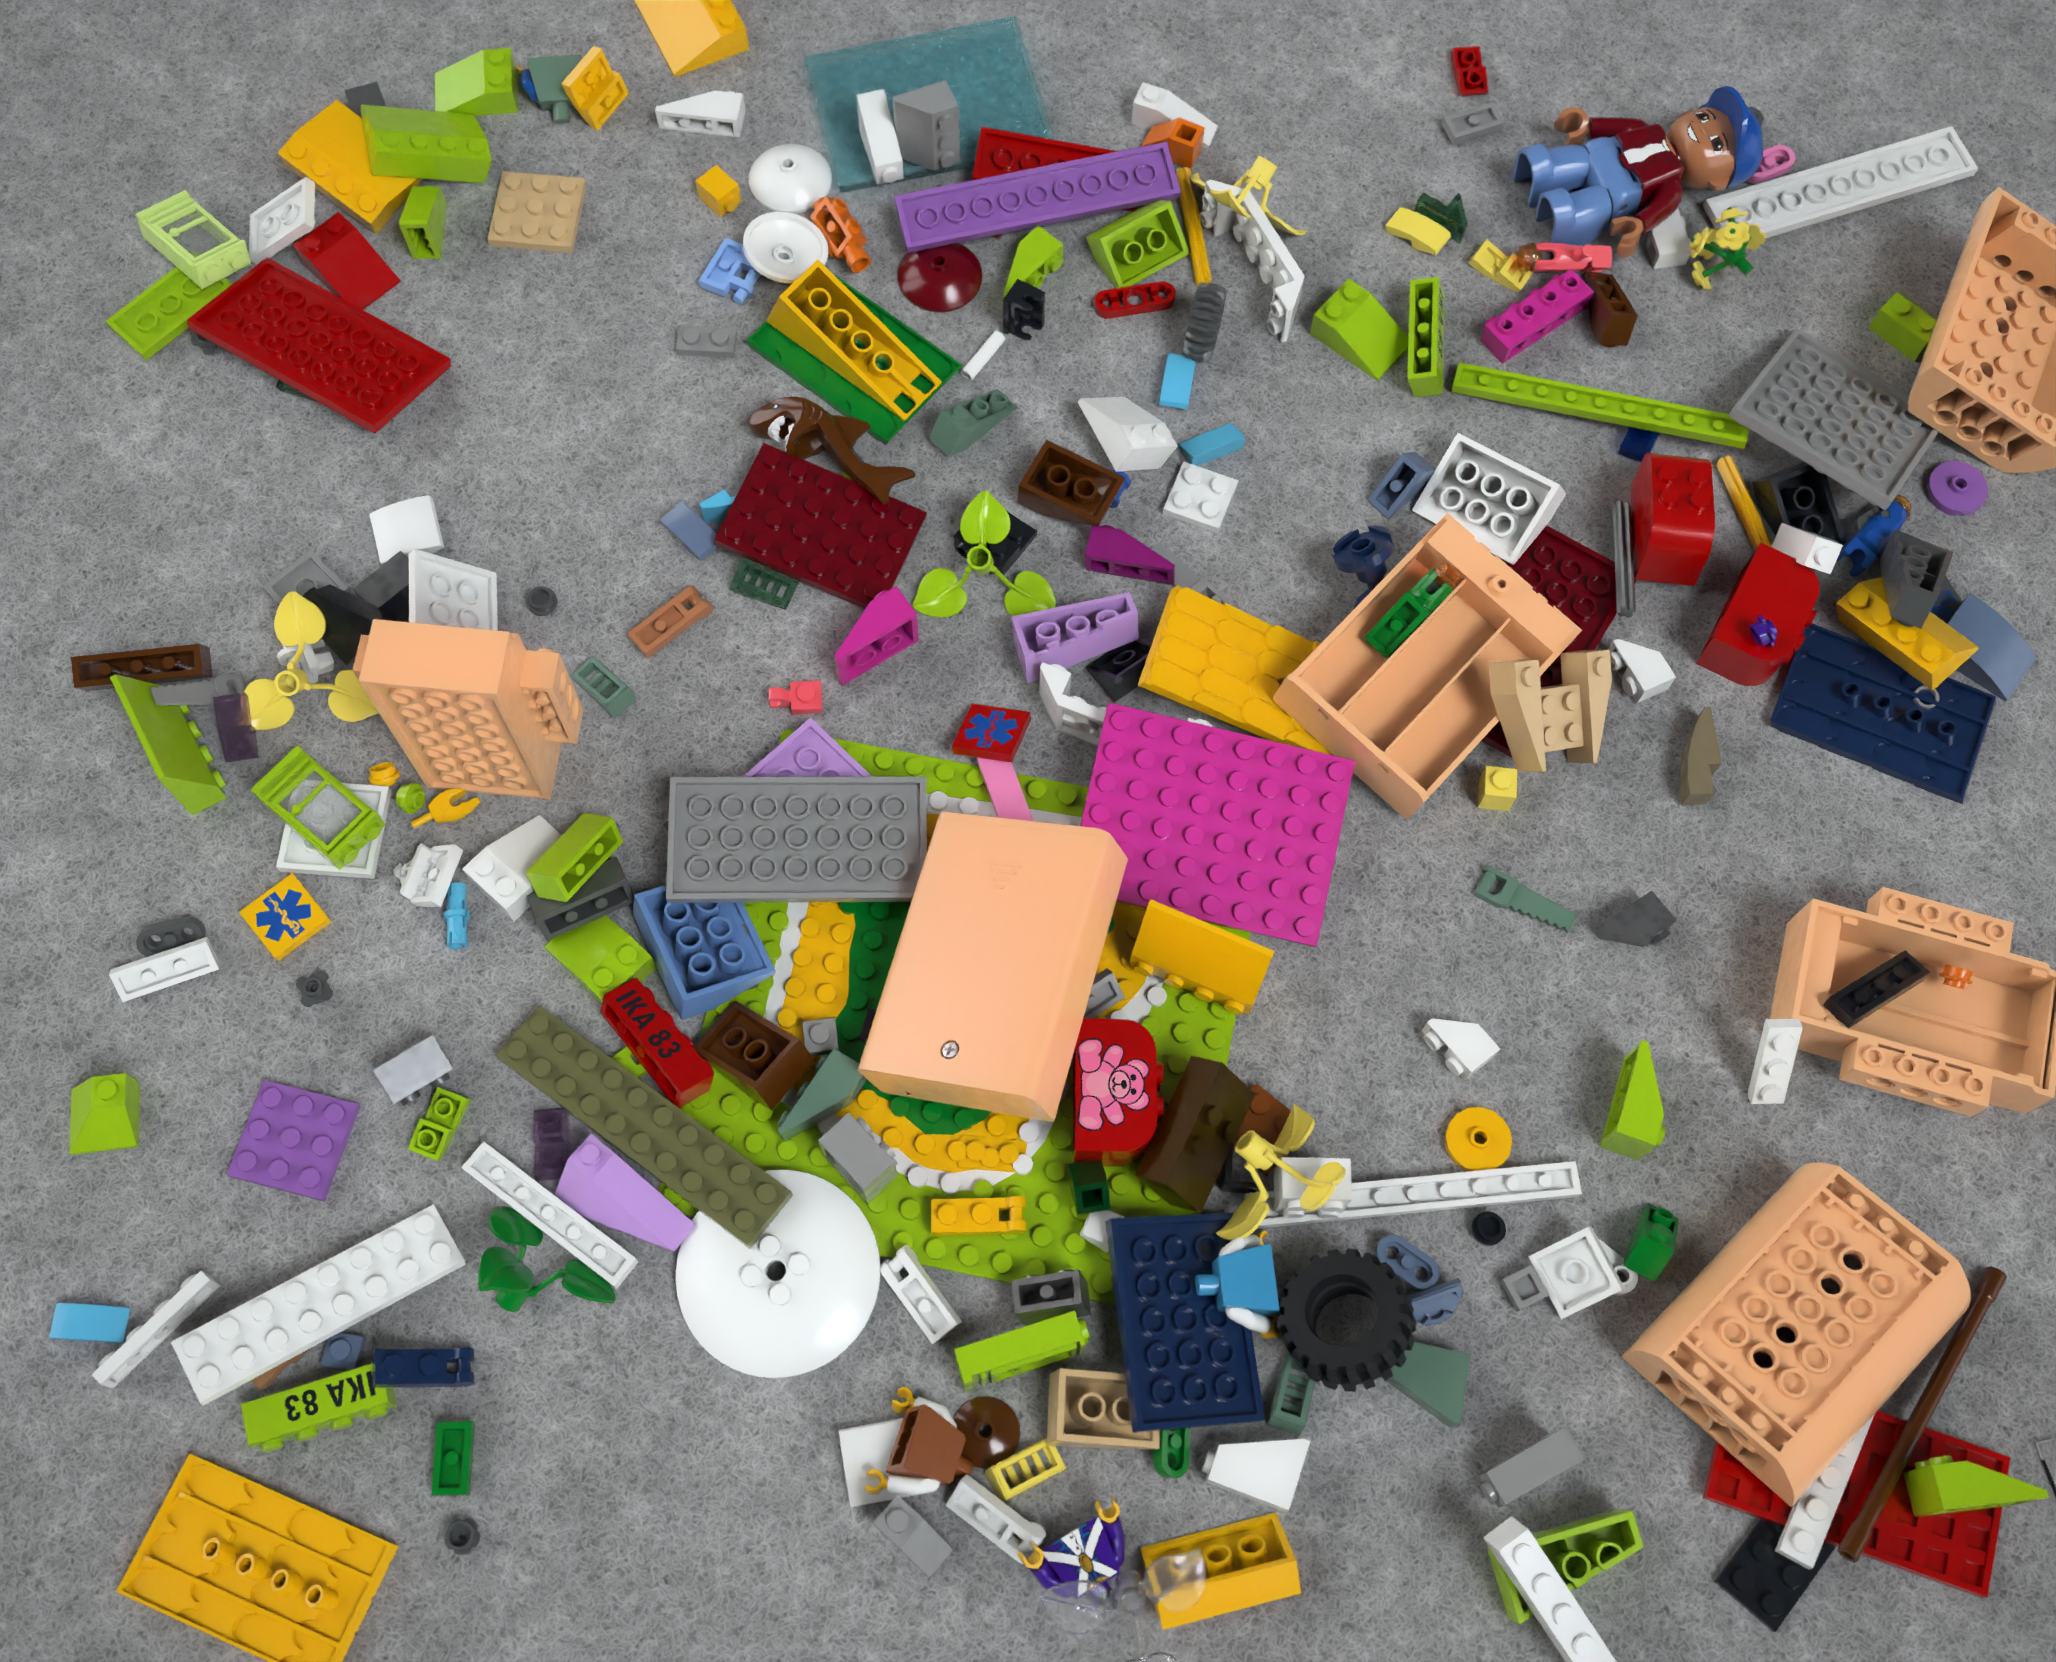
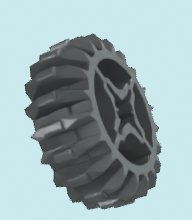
[1183,283,1226,362]

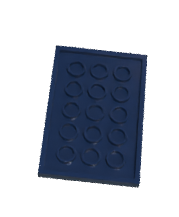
[1105,1213,1265,1433]

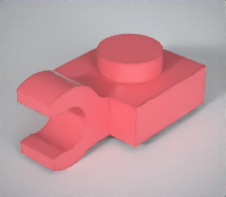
[769,681,823,715]

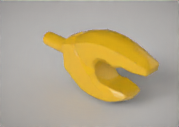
[411,788,481,828]

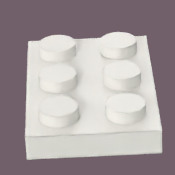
[249,177,316,265]

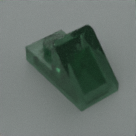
[1414,192,1468,244]

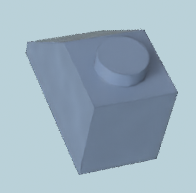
[1368,452,1436,519]

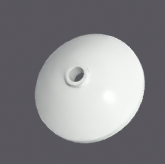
[749,144,832,214]
[743,212,828,283]

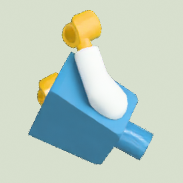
[1195,1231,1281,1339]

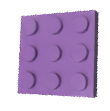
[226,1080,361,1202]

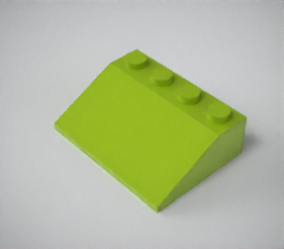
[360,104,492,183]
[110,674,227,815]

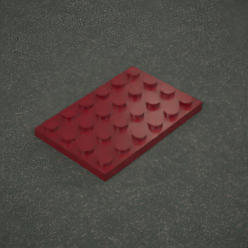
[714,443,927,609]

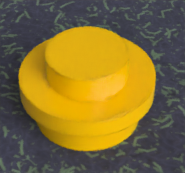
[368,762,401,786]

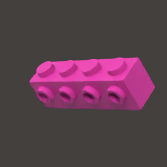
[1480,269,1594,364]

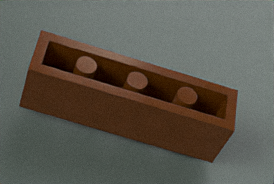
[71,644,212,691]

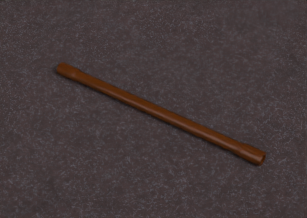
[1837,1267,2007,1563]

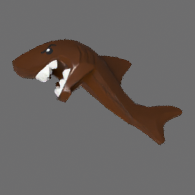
[747,396,916,505]

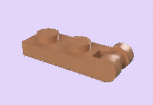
[627,585,714,659]

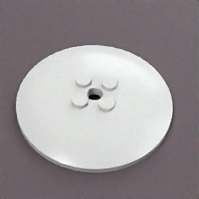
[676,1170,881,1378]

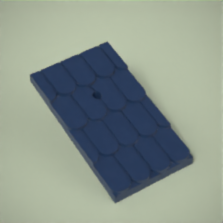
[1770,623,1996,804]

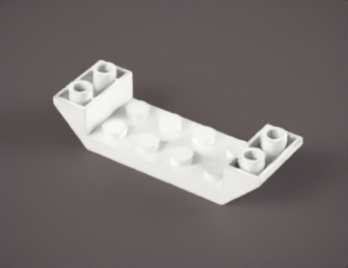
[1200,180,1305,343]
[1039,662,1213,746]

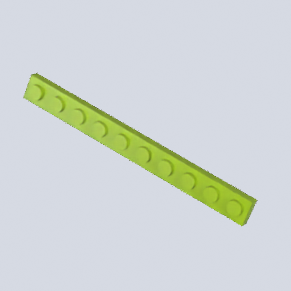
[1452,362,1749,449]

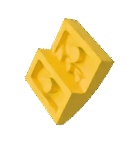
[561,46,629,131]

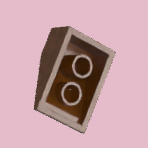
[1017,440,1126,527]
[694,1001,815,1111]

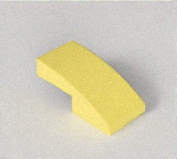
[1385,207,1451,255]
[1468,239,1533,292]

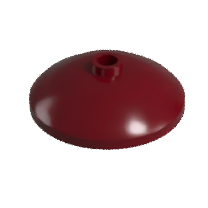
[898,243,982,312]

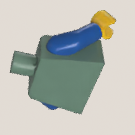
[516,54,582,124]

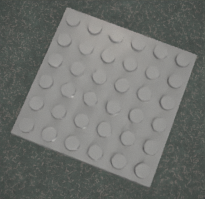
[1728,328,1939,511]

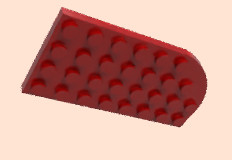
[1703,1411,2011,1598]

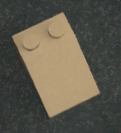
[1047,1368,1160,1449]

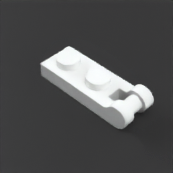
[880,1245,962,1345]
[946,1474,1046,1564]

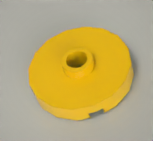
[1445,1107,1512,1172]

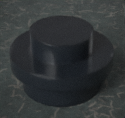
[1471,1211,1506,1246]

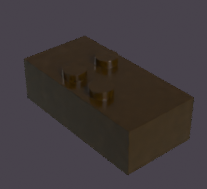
[1135,1056,1255,1213]

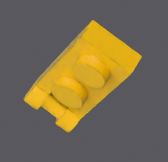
[931,1196,1026,1235]

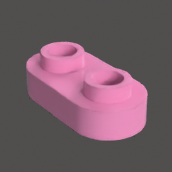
[1747,145,1795,184]

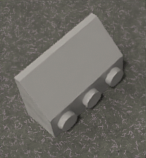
[893,80,960,171]

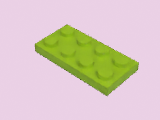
[105,252,232,361]

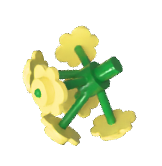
[1689,207,1766,290]

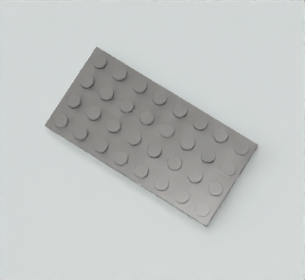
[666,777,927,903]

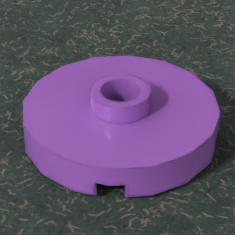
[1926,461,1988,516]

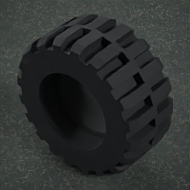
[1277,1248,1416,1392]

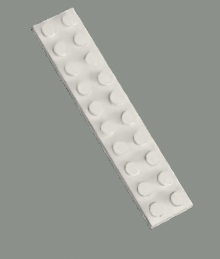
[1703,126,1978,250]

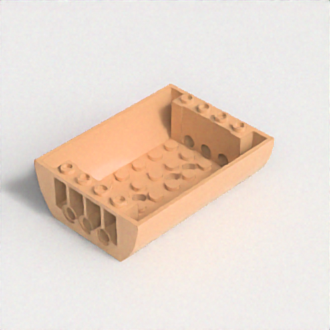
[1908,187,2056,473]
[1621,1162,1971,1507]

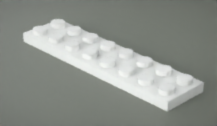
[171,1204,466,1406]

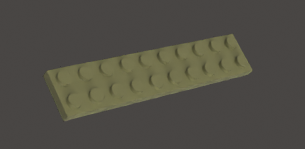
[495,1005,793,1249]

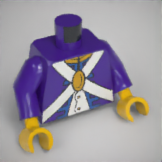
[1017,1495,1125,1612]

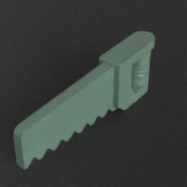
[1474,865,1576,933]

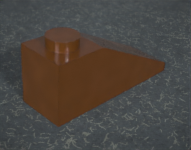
[1584,272,1638,347]

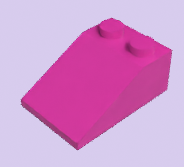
[834,586,919,686]

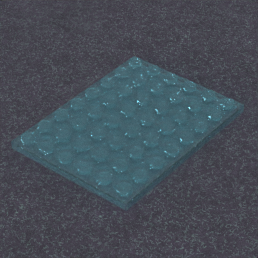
[805,16,1054,193]

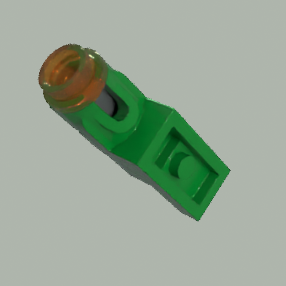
[1364,561,1461,659]

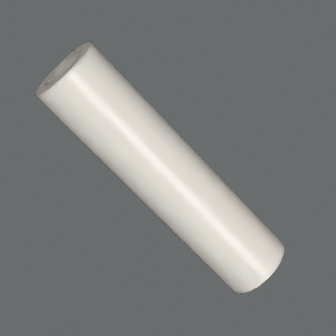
[961,331,1006,381]

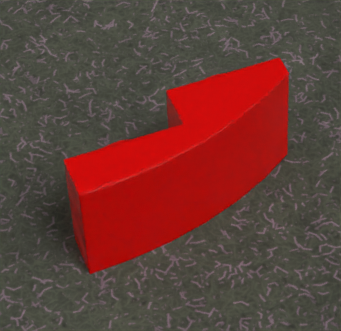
[1451,46,1488,96]

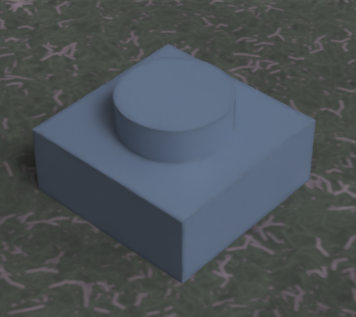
[320,1332,367,1371]

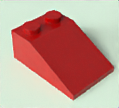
[293,212,401,310]

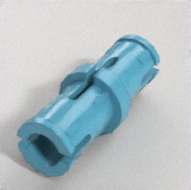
[443,882,470,949]

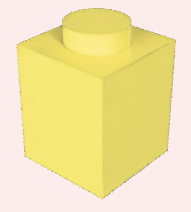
[1477,766,1517,811]

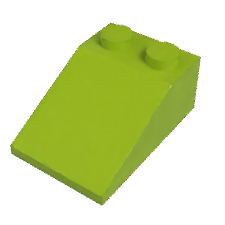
[435,48,519,116]
[1309,278,1409,381]
[544,915,657,1005]
[1599,1040,1666,1161]
[1903,1456,2049,1517]

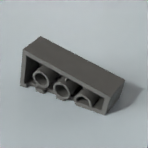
[1879,529,1954,629]

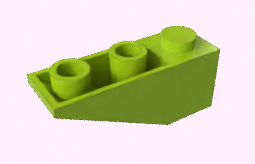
[1003,225,1064,299]

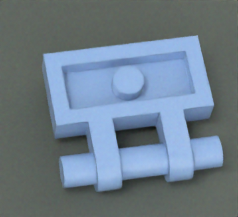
[699,238,763,305]

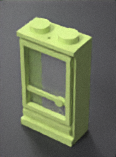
[135,190,251,289]

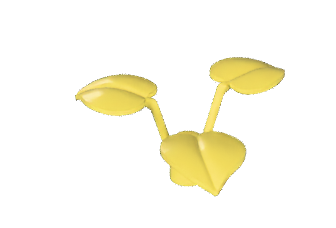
[1191,155,1307,235]
[238,591,379,730]
[1215,1104,1346,1240]

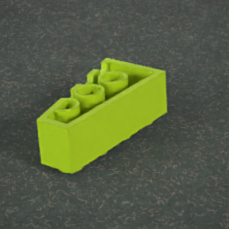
[1487,1508,1644,1624]

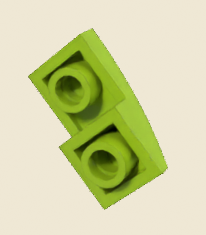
[408,1087,471,1161]

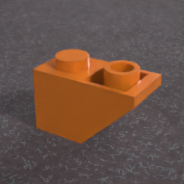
[1141,118,1205,169]

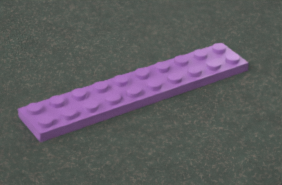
[894,142,1181,253]

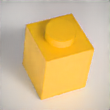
[695,165,741,217]

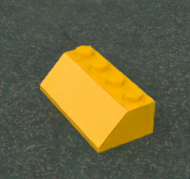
[1836,577,1978,691]
[1140,1512,1301,1630]

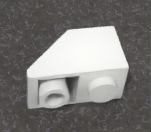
[1608,639,1676,703]
[1422,1018,1500,1080]

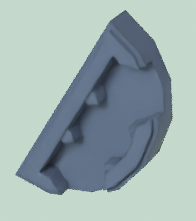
[1408,1278,1463,1326]

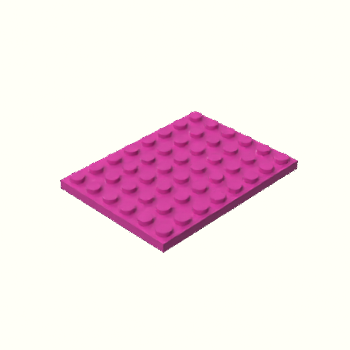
[1080,702,1355,947]

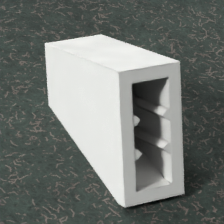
[856,89,904,185]
[1772,523,1843,574]
[1202,1439,1310,1512]

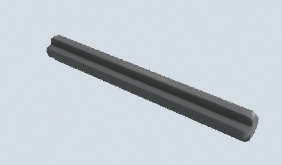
[1612,500,1636,618]

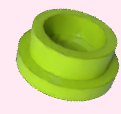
[396,783,425,814]

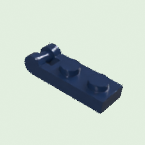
[372,1347,474,1388]

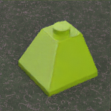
[69,1073,140,1155]

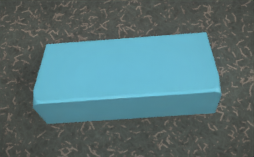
[1178,423,1245,466]

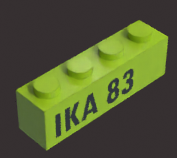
[1407,276,1445,397]
[241,1363,397,1453]

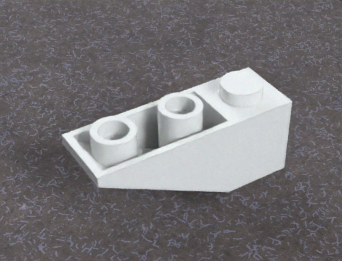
[1646,207,1692,269]

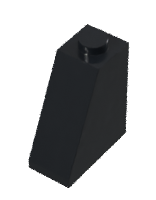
[303,584,396,666]

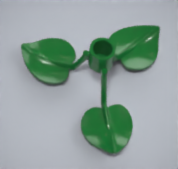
[478,1206,616,1312]

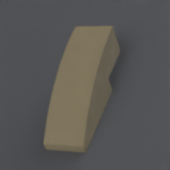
[1679,707,1722,805]

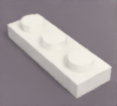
[109,937,220,1002]
[1748,1018,1803,1104]

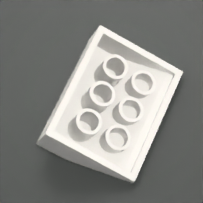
[1411,433,1566,565]

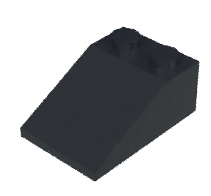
[1751,462,1846,545]

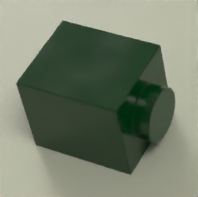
[1068,1160,1111,1215]

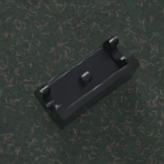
[1003,279,1045,340]

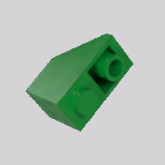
[1623,1203,1679,1282]

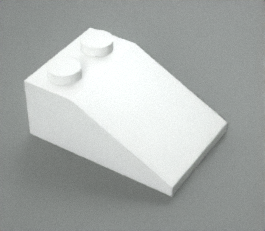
[1078,397,1178,472]
[462,815,562,922]

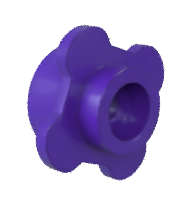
[1749,615,1778,647]

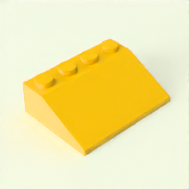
[634,0,749,77]
[278,100,422,234]
[1129,899,1275,1015]

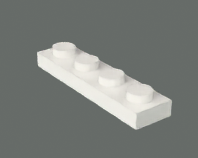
[92,1271,221,1388]

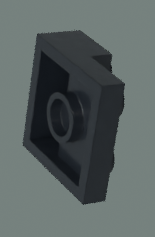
[954,512,1037,575]

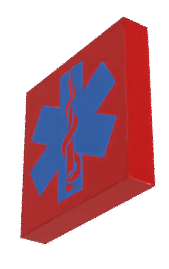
[952,704,1031,763]

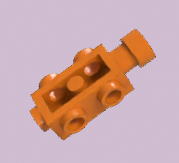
[810,196,871,273]

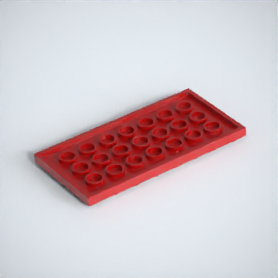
[187,257,451,434]

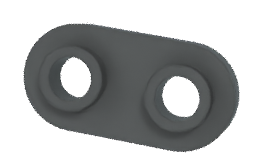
[136,917,206,957]

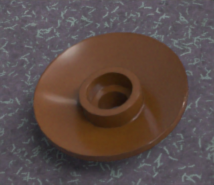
[953,1397,1020,1469]

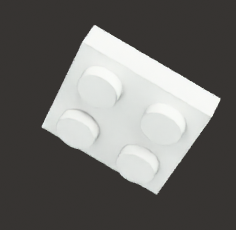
[1163,461,1239,533]
[1528,1226,1625,1319]

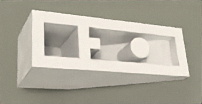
[1131,82,1218,149]
[655,90,746,137]

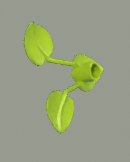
[912,490,1056,618]

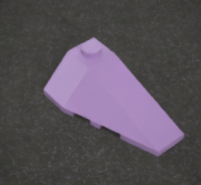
[554,1133,696,1252]

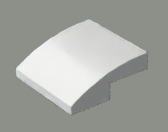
[369,495,445,565]
[839,1418,909,1508]

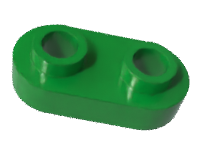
[1153,1428,1190,1478]

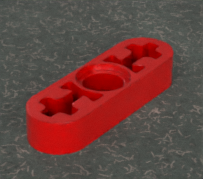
[1094,281,1176,319]

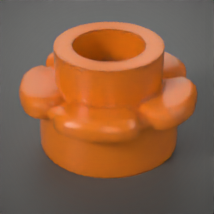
[1939,964,1973,989]

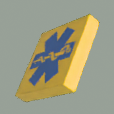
[239,873,332,961]

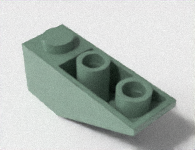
[929,389,1017,457]
[777,1048,867,1141]

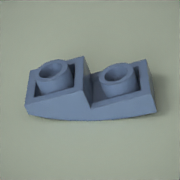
[660,501,718,561]

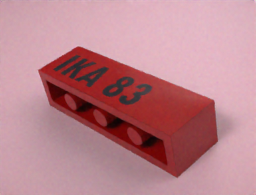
[600,978,714,1108]

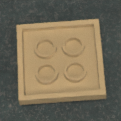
[487,171,587,253]

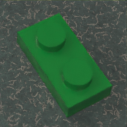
[431,1421,475,1496]

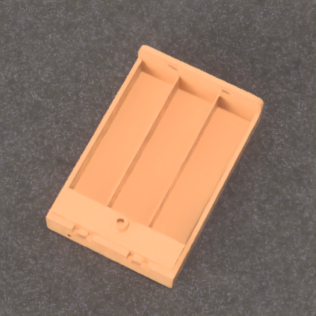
[1273,513,1582,819]

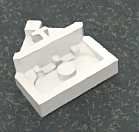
[393,843,463,907]

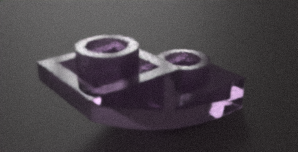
[213,692,259,763]
[533,1108,570,1181]

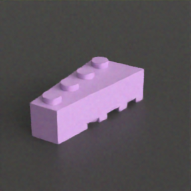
[1011,592,1139,684]

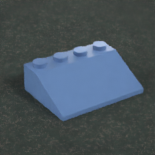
[633,885,776,1020]

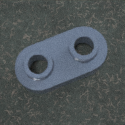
[1375,1235,1439,1291]

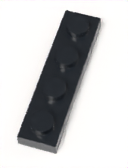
[1823,950,1930,1029]

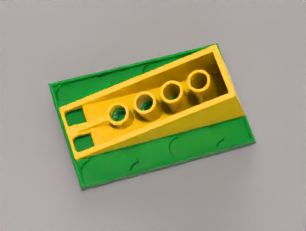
[745,259,963,445]

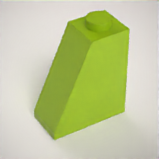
[399,185,447,259]

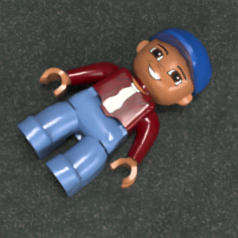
[1513,86,1763,258]

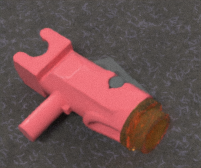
[1517,243,1612,273]

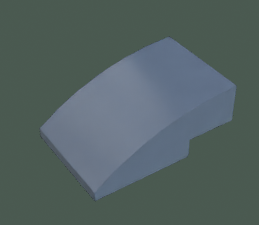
[1946,593,2037,702]

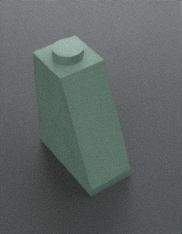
[1381,1342,1470,1428]

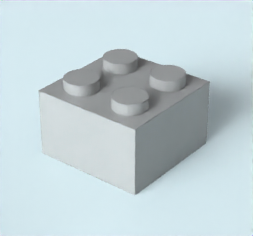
[818,1113,898,1204]

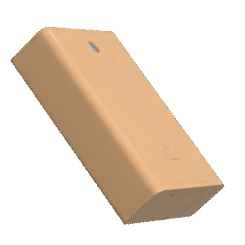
[857,812,1128,1122]

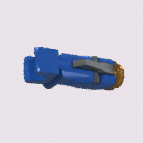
[1836,495,1912,577]

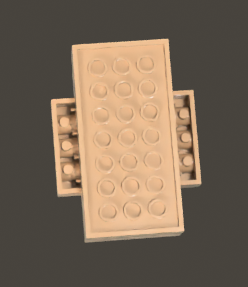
[353,619,584,799]
[1770,887,2056,1117]

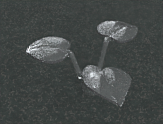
[1040,1549,1206,1662]

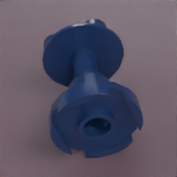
[1333,526,1395,609]

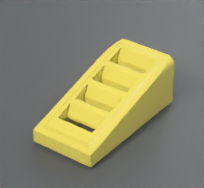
[985,1438,1066,1502]

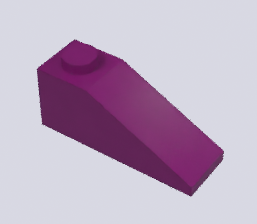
[1085,525,1175,585]

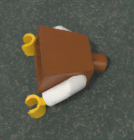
[864,1387,973,1496]

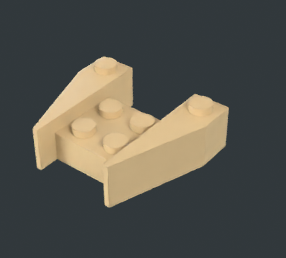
[1489,649,1612,772]

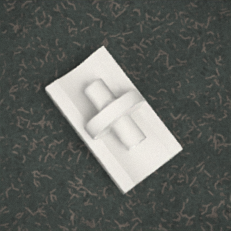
[277,639,334,683]

